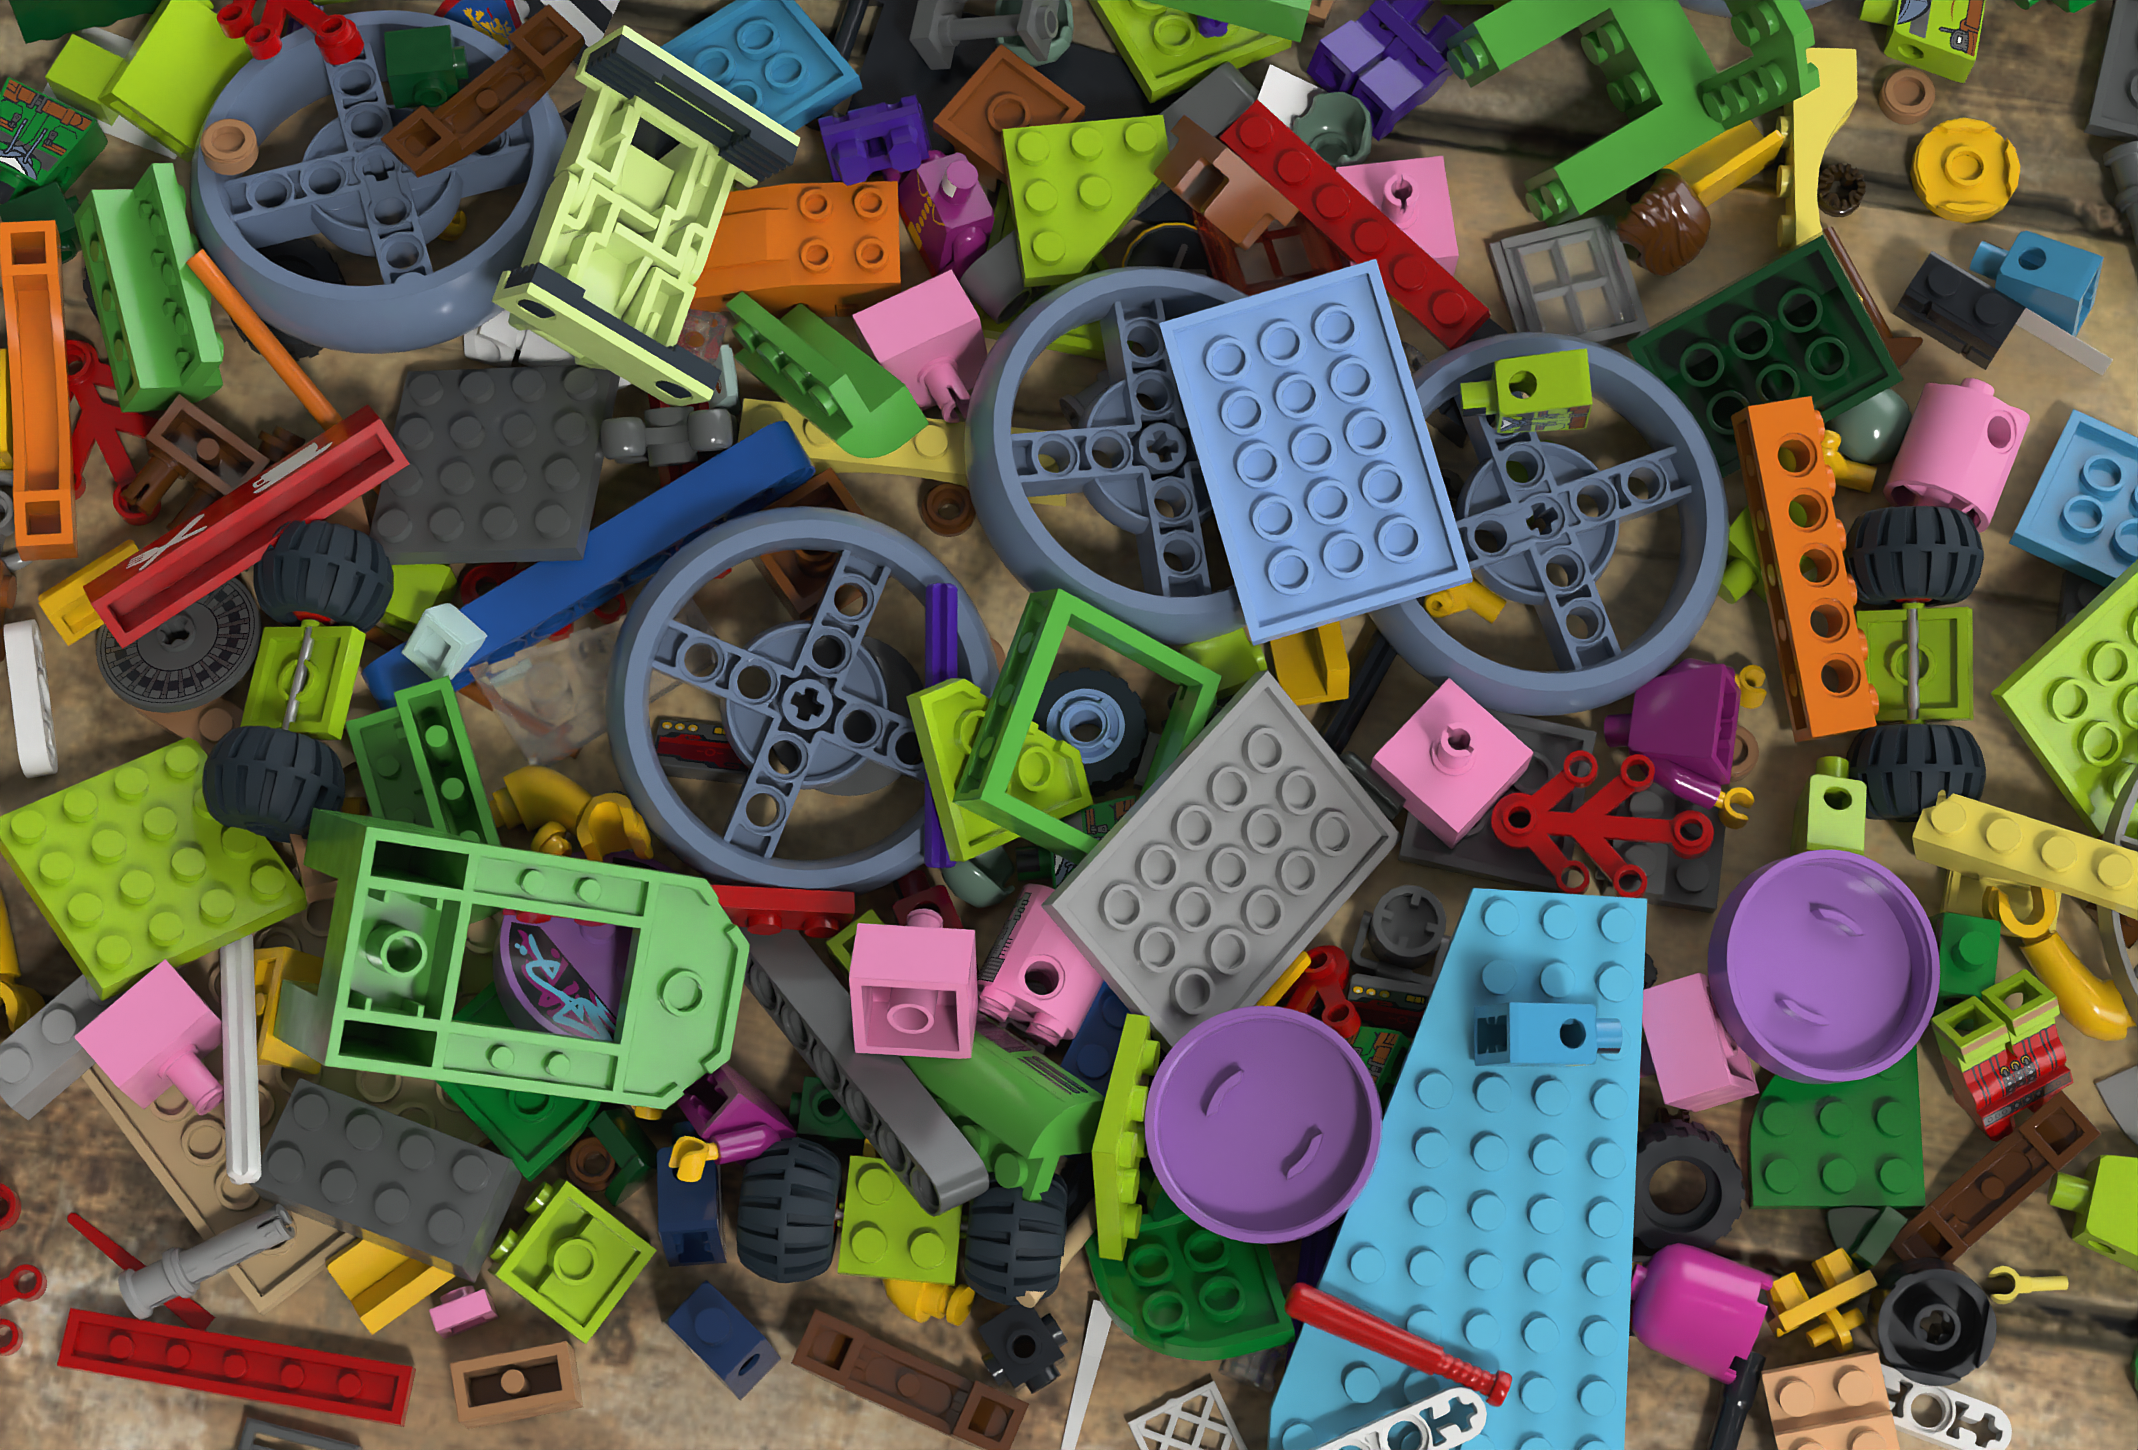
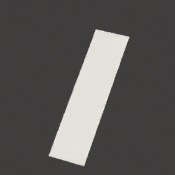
[2016,308,2113,375]

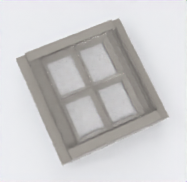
[1489,214,1649,347]

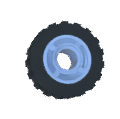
[1032,668,1149,798]

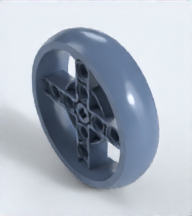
[190,10,568,354]
[964,266,1249,645]
[1368,332,1730,716]
[605,506,1000,897]

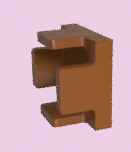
[933,44,1085,193]
[1154,114,1299,251]

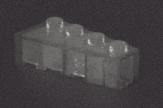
[468,598,719,768]

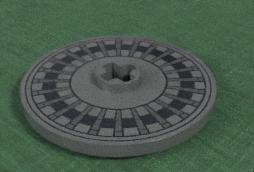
[96,577,262,713]

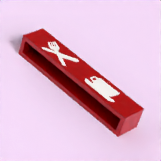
[83,404,410,649]

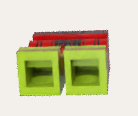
[1930,969,2074,1142]

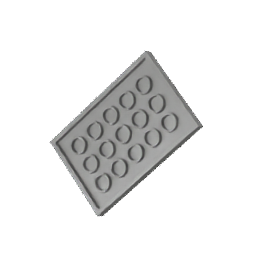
[1041,670,1402,1054]

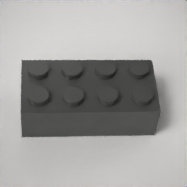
[249,1078,522,1283]

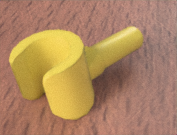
[1988,1266,2068,1305]

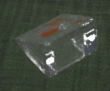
[677,309,728,365]

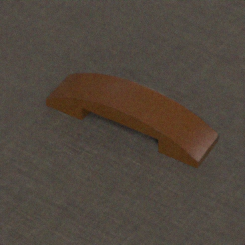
[380,4,585,178]
[1890,1090,2101,1264]
[791,1309,1029,1450]

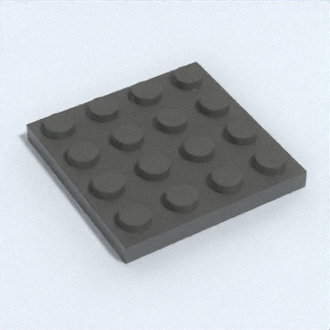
[369,365,620,565]

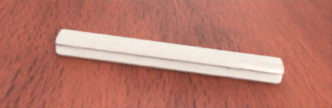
[220,934,261,1185]

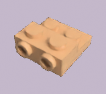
[1761,1349,1900,1450]

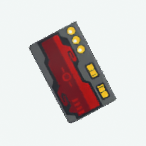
[654,720,749,784]
[1343,973,1434,1039]

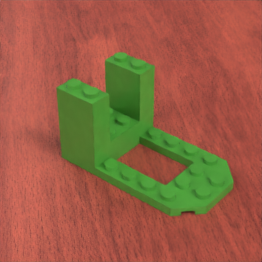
[1445,0,1820,228]
[273,808,750,1110]

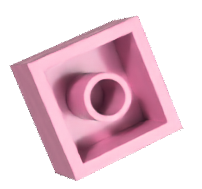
[1335,156,1459,277]
[852,269,988,423]
[1370,678,1534,849]
[849,909,978,1059]
[74,959,224,1115]
[1640,973,1759,1112]

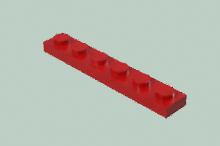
[1219,99,1491,351]
[502,885,855,938]
[57,1308,416,1427]

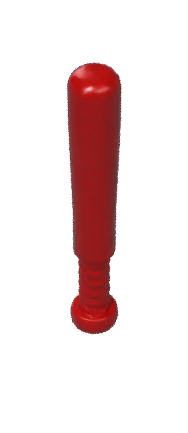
[1284,1282,1512,1407]

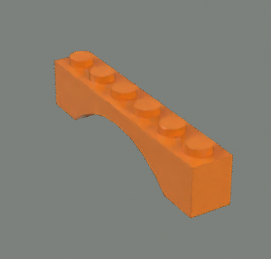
[0,220,78,561]

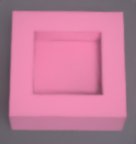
[429,1286,499,1339]

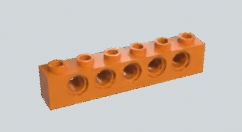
[1731,396,1879,743]

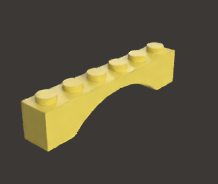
[1776,48,1863,302]
[738,398,1067,507]
[1912,790,2138,921]

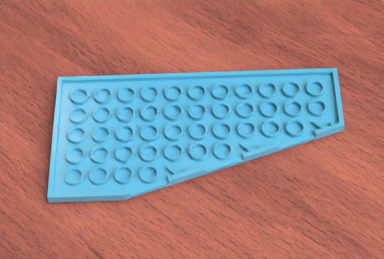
[1267,888,1647,1450]

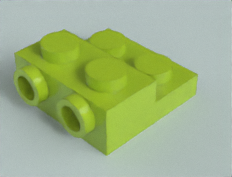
[487,1178,657,1344]

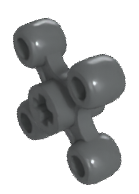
[600,406,740,467]

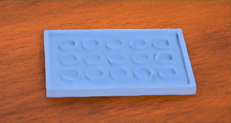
[1159,259,1473,646]

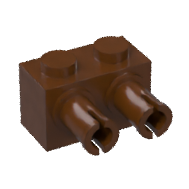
[120,394,270,531]

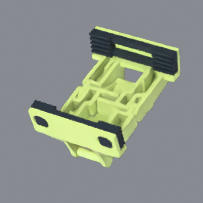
[492,25,800,407]

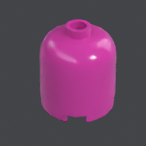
[1630,1243,1773,1385]

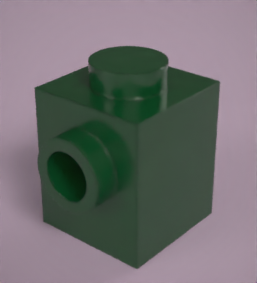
[384,25,469,109]
[0,181,82,264]
[789,1076,866,1149]

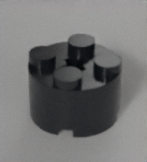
[1867,1257,1997,1386]

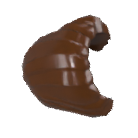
[1615,169,1711,277]

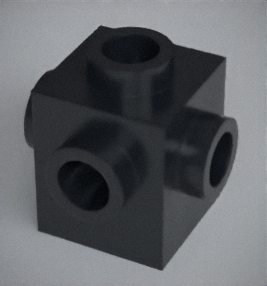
[977,1304,1068,1394]

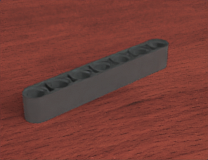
[959,62,1260,324]
[739,927,989,1217]

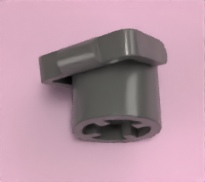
[1349,885,1451,986]

